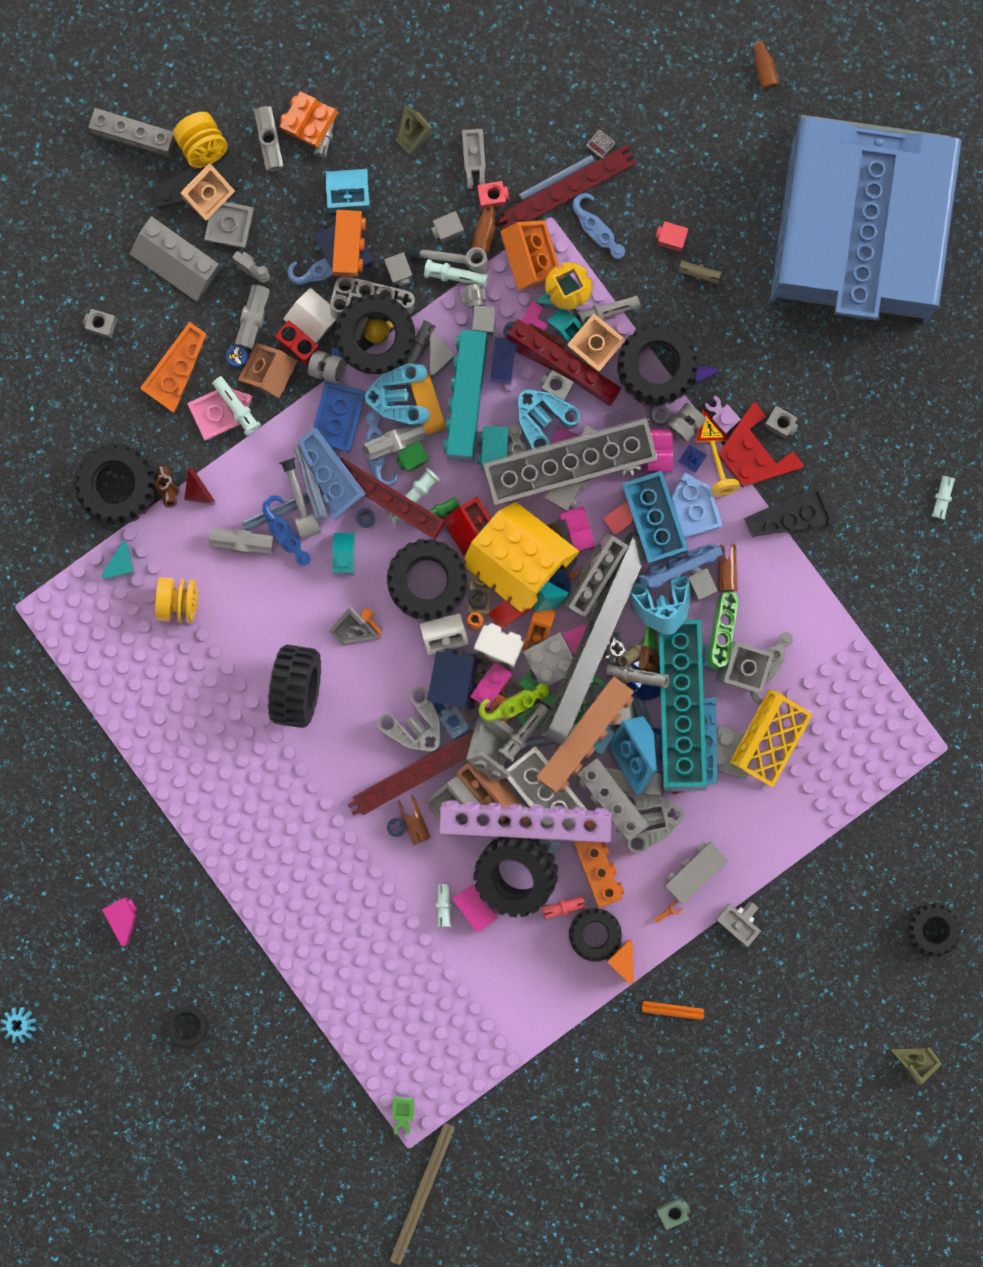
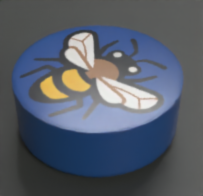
[226,345,248,367]

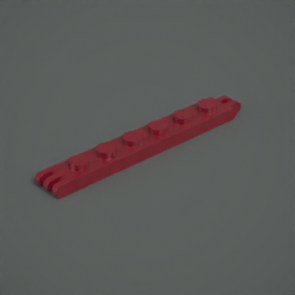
[496,145,637,230]
[348,729,474,816]

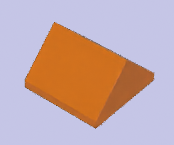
[606,940,633,984]

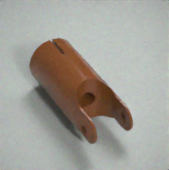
[754,41,780,90]
[471,205,496,254]
[718,543,738,592]
[398,795,431,845]

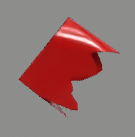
[275,320,319,366]

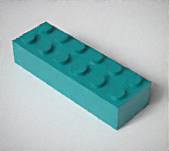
[443,330,488,463]

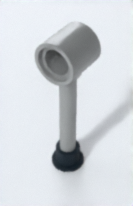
[409,244,489,274]
[279,458,321,539]

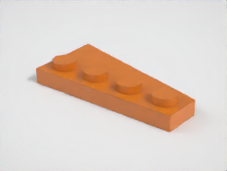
[140,322,207,413]

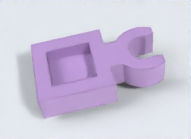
[705,396,741,434]

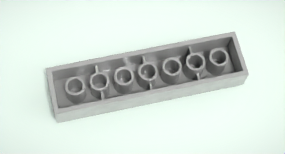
[483,418,658,505]

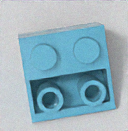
[326,169,370,213]

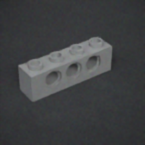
[88,108,175,157]
[561,533,629,618]

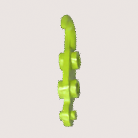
[479,683,550,722]

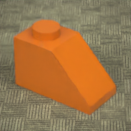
[522,610,556,651]

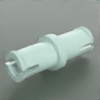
[932,476,955,520]
[436,884,453,927]

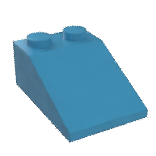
[608,716,657,796]

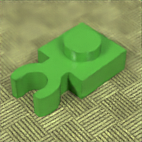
[392,1096,415,1135]

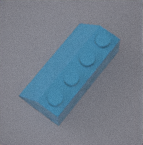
[622,471,688,564]

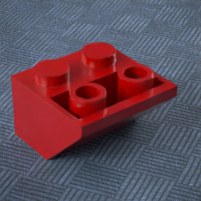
[443,496,491,556]

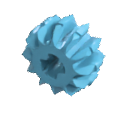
[0,1007,36,1043]

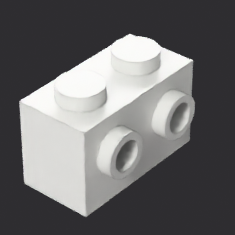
[420,613,468,655]

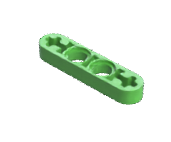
[707,591,739,670]

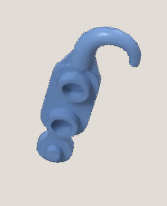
[572,193,625,259]
[287,258,333,285]
[365,411,398,487]

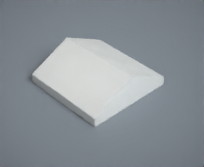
[283,288,337,343]

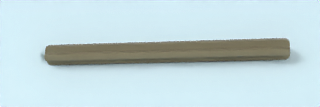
[390,1123,455,1265]

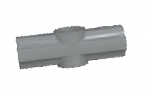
[254,106,284,172]
[235,285,270,350]
[362,424,426,461]
[209,528,274,555]

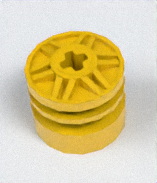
[173,112,228,168]
[155,577,198,624]

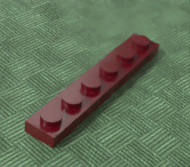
[506,319,621,407]
[340,457,446,539]

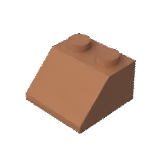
[238,343,297,398]

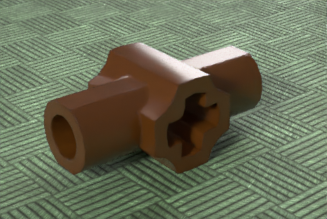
[155,466,179,508]

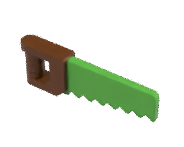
[639,626,659,673]

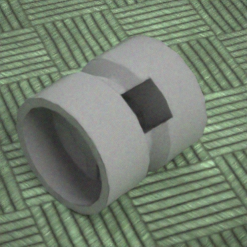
[308,350,346,384]
[667,403,706,443]

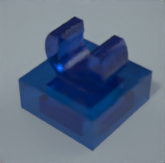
[678,444,707,473]

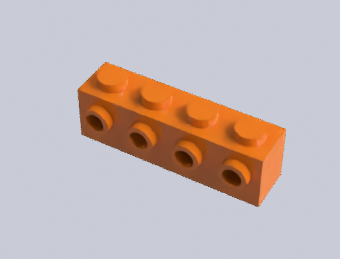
[573,820,625,908]

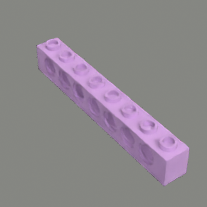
[440,801,612,842]

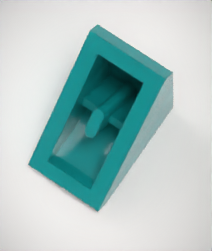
[101,541,136,580]
[533,582,568,612]

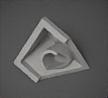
[329,607,381,646]

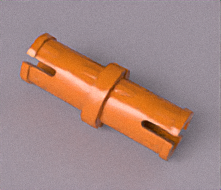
[467,612,484,629]

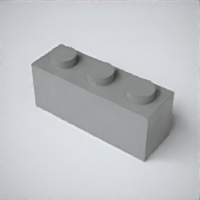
[664,842,728,904]

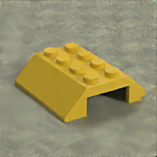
[464,502,579,612]

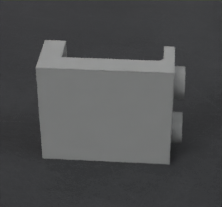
[466,717,517,781]

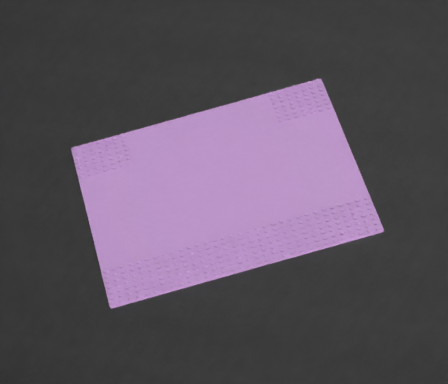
[16,218,948,1148]

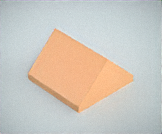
[181,163,235,221]
[567,314,626,372]

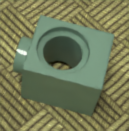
[656,1198,691,1230]

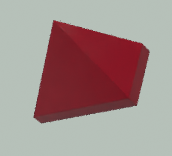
[184,466,216,505]

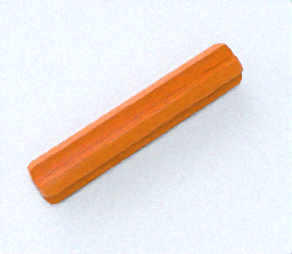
[642,1001,704,1020]

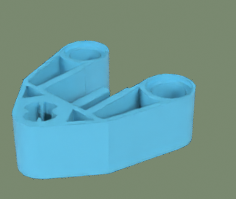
[365,363,430,425]
[518,390,581,449]
[630,576,691,635]

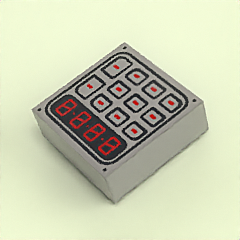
[586,129,615,159]

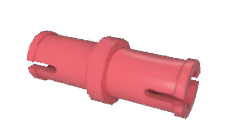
[542,896,586,920]

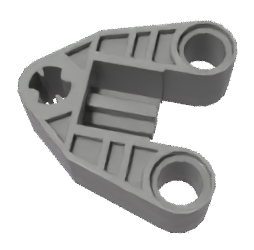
[377,687,440,752]
[625,793,683,853]

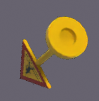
[695,409,740,497]

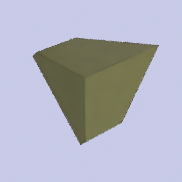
[396,105,433,155]
[890,1047,942,1086]

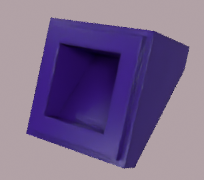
[694,366,718,385]

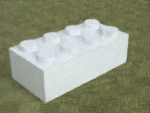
[474,623,524,671]
[507,746,587,826]

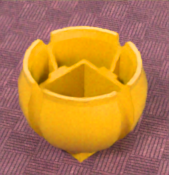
[545,262,593,310]

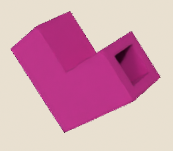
[521,301,549,336]

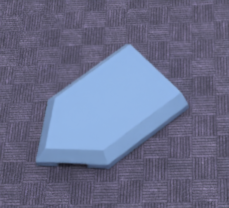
[671,473,723,538]

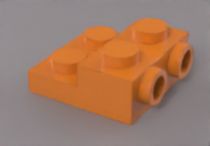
[280,92,338,148]

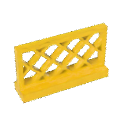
[729,689,813,788]

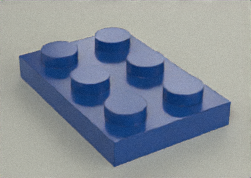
[313,381,366,452]

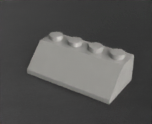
[130,216,221,302]

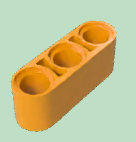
[410,372,446,435]

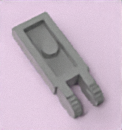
[462,129,486,188]

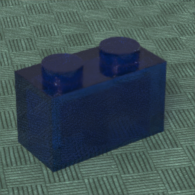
[490,337,516,385]

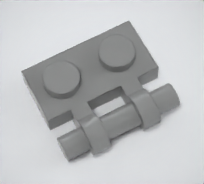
[232,251,270,283]

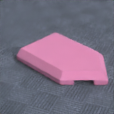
[187,388,253,441]

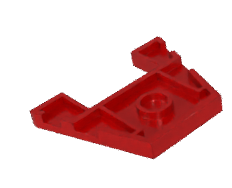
[718,402,804,488]

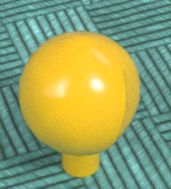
[364,319,394,344]

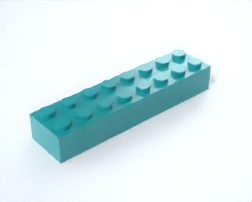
[659,620,707,792]

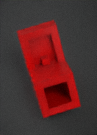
[488,597,534,630]

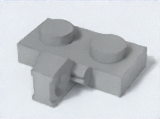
[715,901,761,947]

